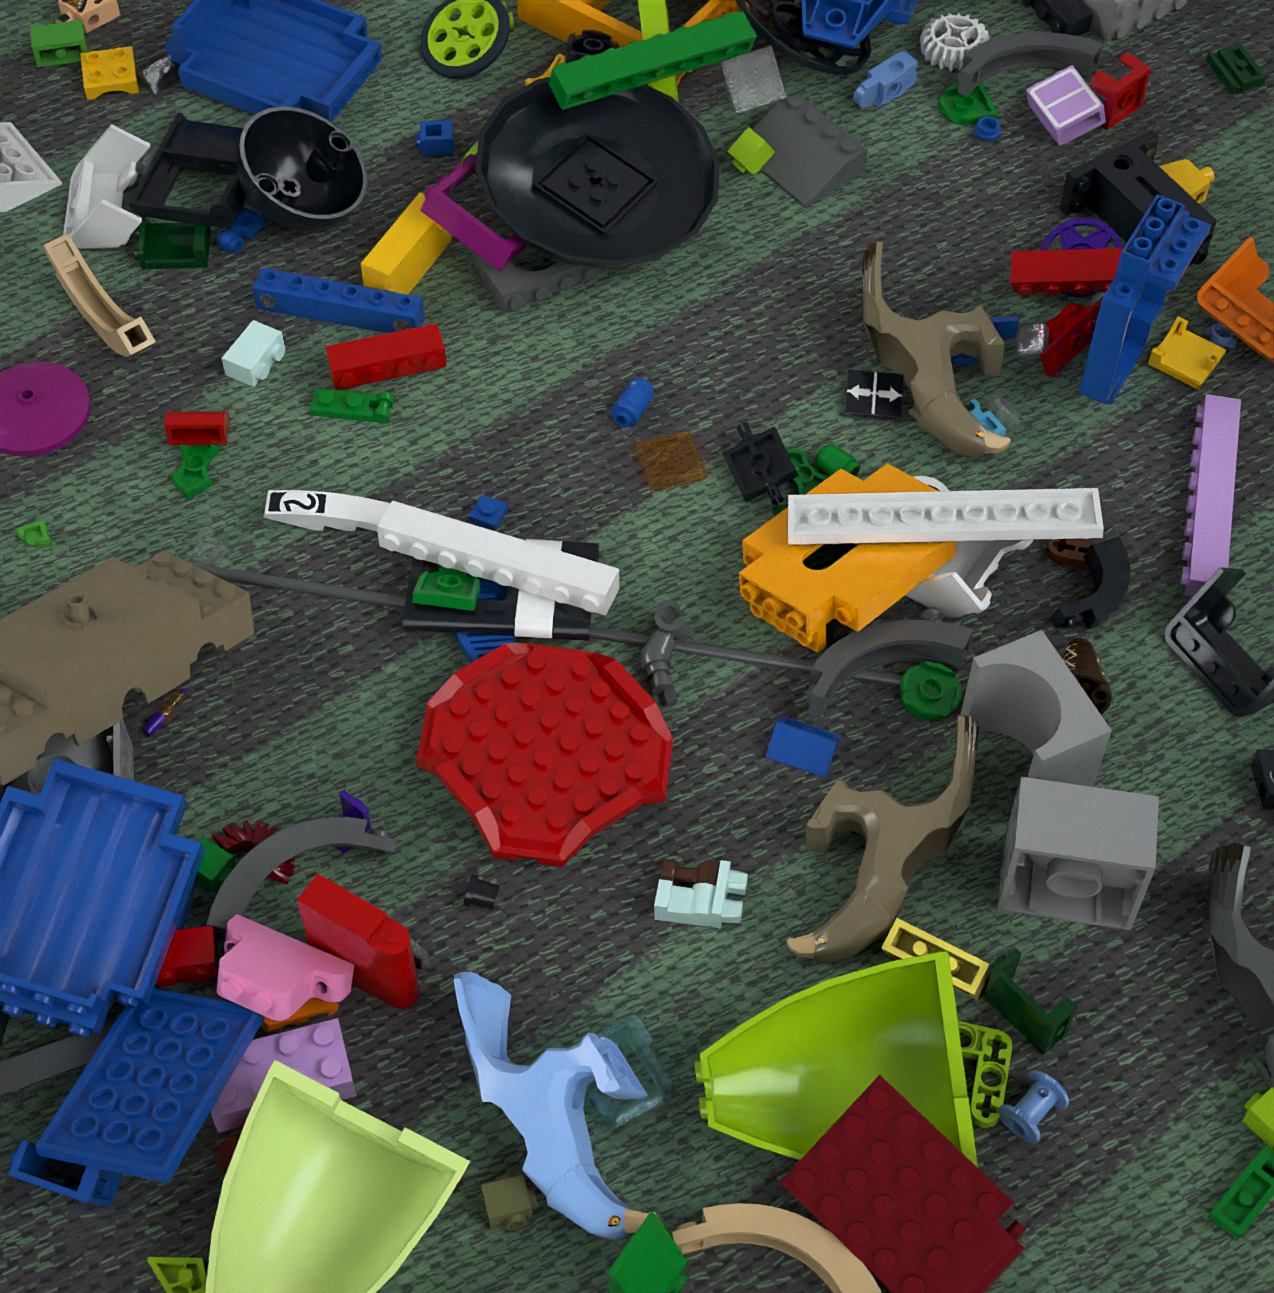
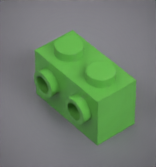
[30,20,88,68]

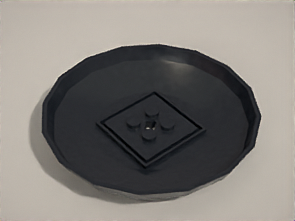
[475,77,720,269]

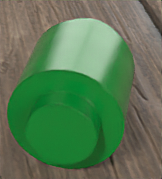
[815,444,861,477]

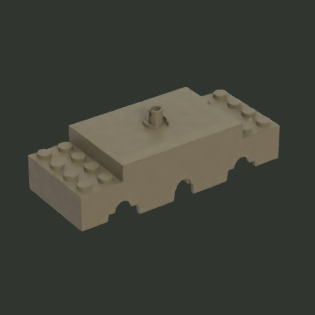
[0,551,254,786]

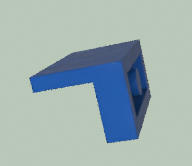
[766,716,842,778]

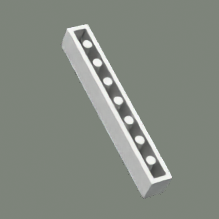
[377,501,619,616]

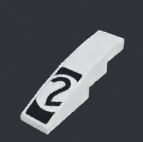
[263,490,391,532]

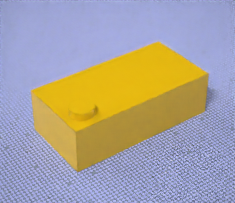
[361,192,452,295]

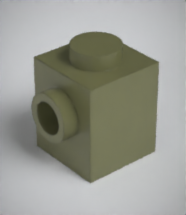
[481,1174,538,1230]

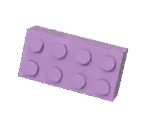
[211,1018,356,1133]

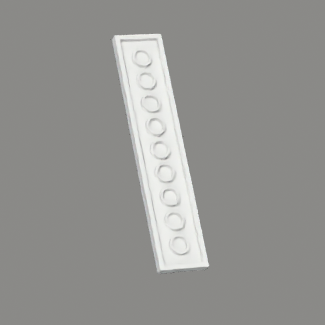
[788,488,1104,545]

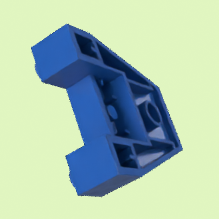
[801,0,900,49]

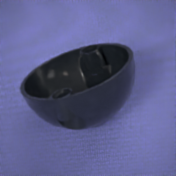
[236,107,368,231]

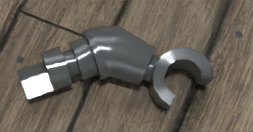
[640,600,692,708]

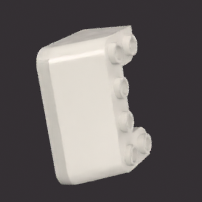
[905,539,1033,618]

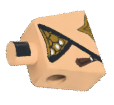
[55,0,120,33]

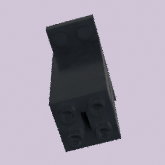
[1059,130,1217,266]

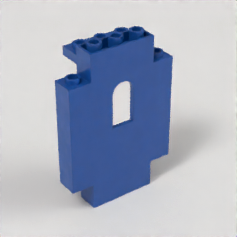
[1079,194,1211,405]

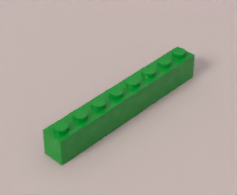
[548,11,757,110]

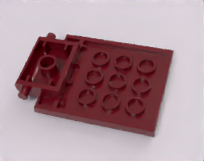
[780,1074,1027,1293]

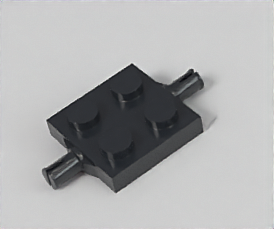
[723,422,799,505]

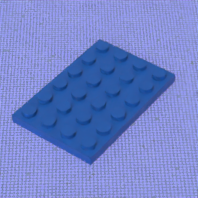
[35,989,265,1183]

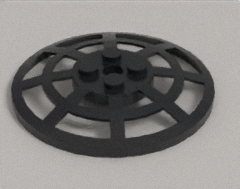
[736,0,871,75]

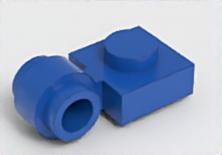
[216,206,265,254]

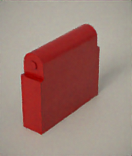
[297,874,420,1009]

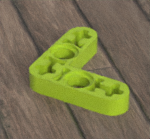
[958,1021,1012,1128]

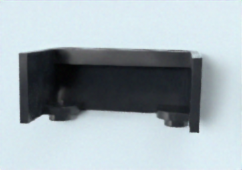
[1165,567,1274,717]

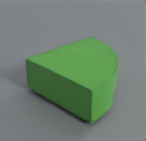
[15,520,53,548]

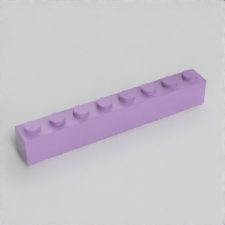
[1180,394,1241,597]

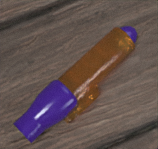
[142,688,187,737]

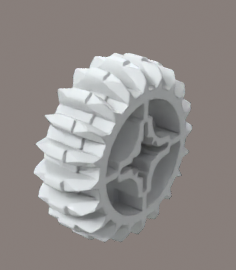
[920,12,989,73]

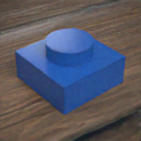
[468,494,509,531]

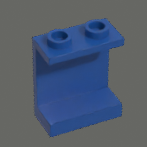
[8,1140,124,1208]

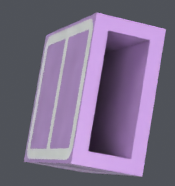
[1026,65,1106,145]

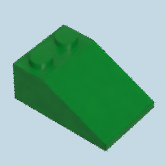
[607,1212,689,1293]

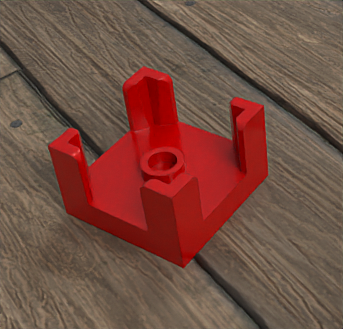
[1090,52,1152,131]

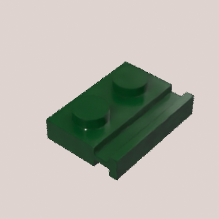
[1206,44,1266,94]

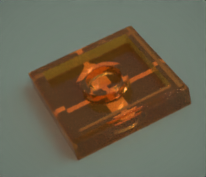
[634,430,707,492]

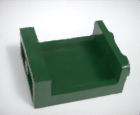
[134,210,211,269]

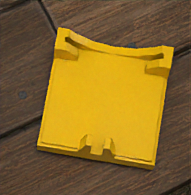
[80,46,139,100]
[1148,316,1226,389]

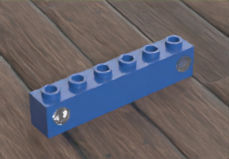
[253,268,425,333]

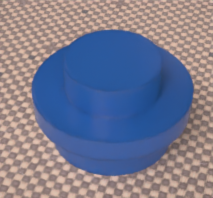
[974,117,1001,141]

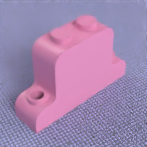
[217,914,354,1021]

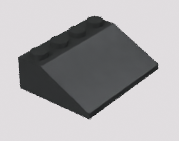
[752,92,868,208]

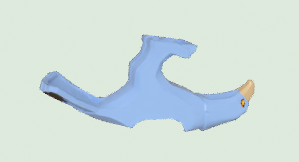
[452,971,658,1240]

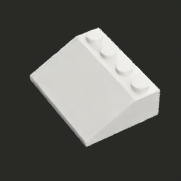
[0,122,62,212]

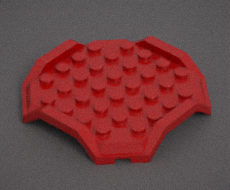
[416,643,673,868]

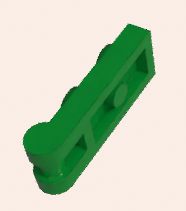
[310,388,395,424]
[1208,1145,1274,1241]

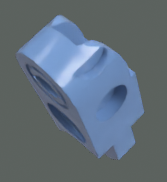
[853,51,918,108]

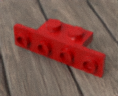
[1035,297,1103,377]

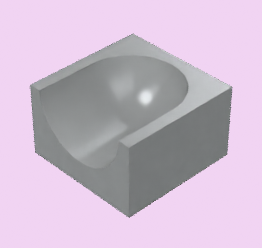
[997,777,1159,930]

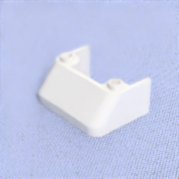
[63,124,150,249]

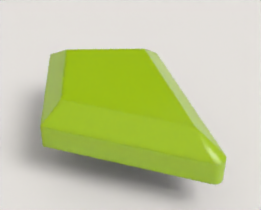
[147,1257,207,1293]

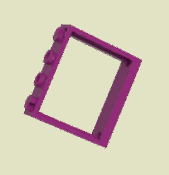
[420,153,528,271]

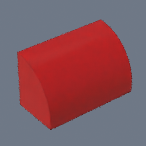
[164,411,230,445]

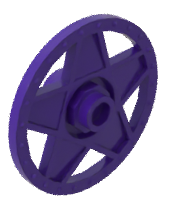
[1040,218,1122,297]

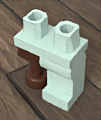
[654,859,748,928]

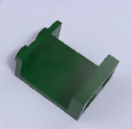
[984,949,1078,1055]

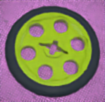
[421,0,510,78]

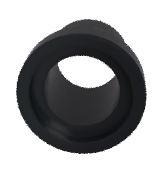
[463,874,500,910]

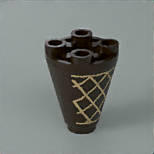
[1061,638,1112,715]

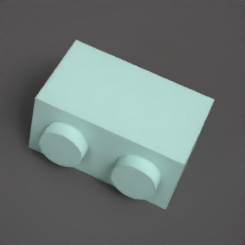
[222,320,285,387]

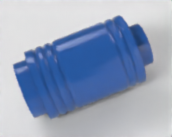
[610,378,654,428]

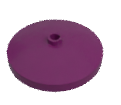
[0,362,91,456]

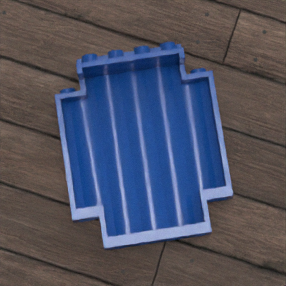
[165,0,382,122]
[0,758,205,1038]

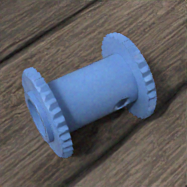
[998,1070,1069,1143]

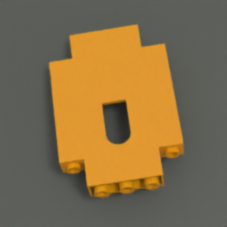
[739,463,956,653]

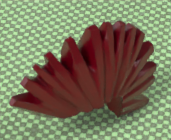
[212,820,295,884]

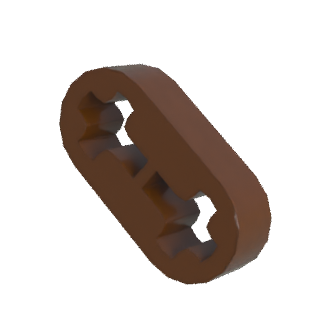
[1046,538,1097,570]

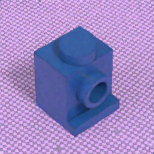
[415,120,454,157]

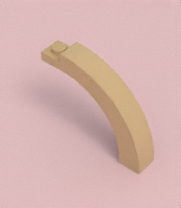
[42,233,156,357]
[671,1203,882,1293]

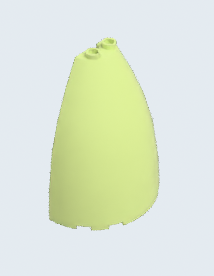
[206,1060,470,1293]

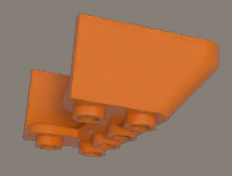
[1197,237,1274,363]

